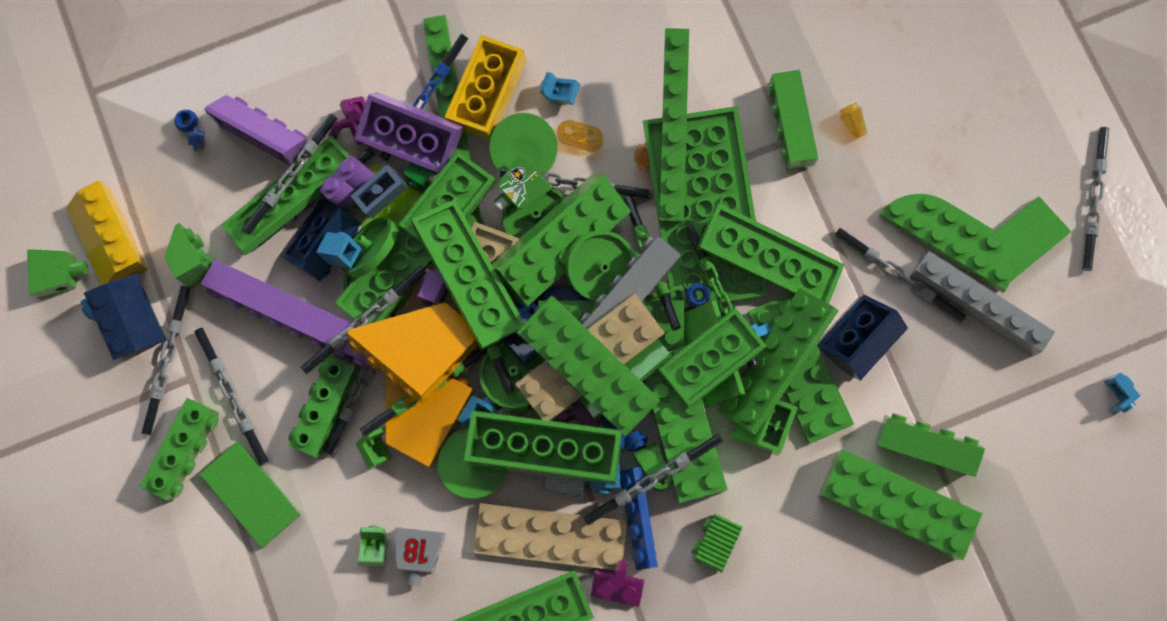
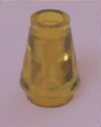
[839,102,868,139]

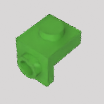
[355,427,392,469]
[358,526,388,567]

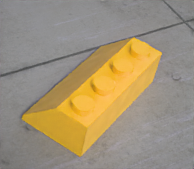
[444,35,527,142]
[66,180,148,285]

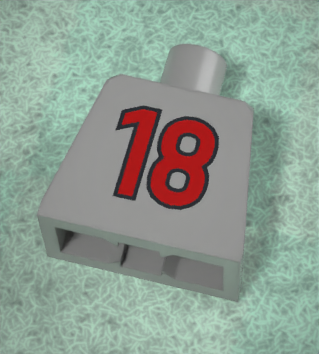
[395,527,446,587]

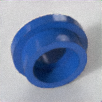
[174,110,199,133]
[188,127,205,151]
[686,283,710,307]
[625,431,648,453]

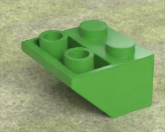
[164,223,213,288]
[731,400,798,456]

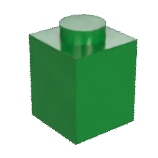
[403,162,439,192]

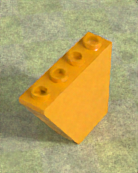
[347,302,479,404]
[385,373,475,468]

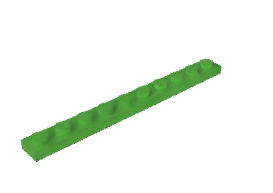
[423,15,482,229]

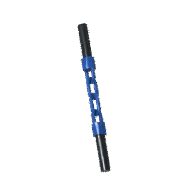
[379,33,468,162]

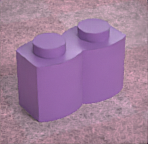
[320,155,375,211]
[416,268,448,307]

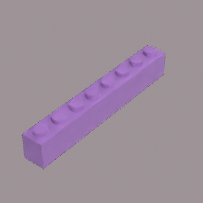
[201,259,374,369]

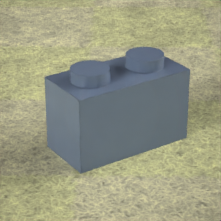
[351,165,409,218]

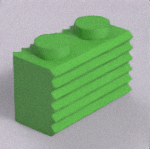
[691,513,743,573]

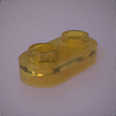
[557,120,603,151]

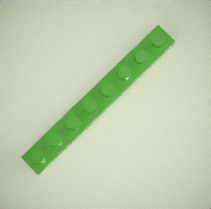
[659,28,689,222]

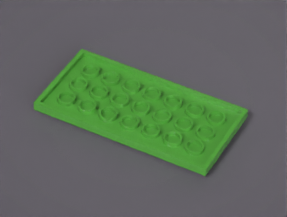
[642,106,768,308]

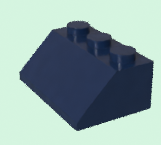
[280,199,362,282]
[84,273,166,360]
[817,295,908,381]

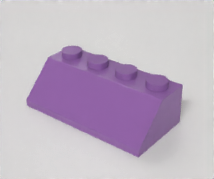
[354,92,464,173]
[204,95,307,166]

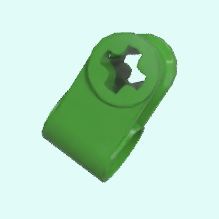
[633,442,672,492]

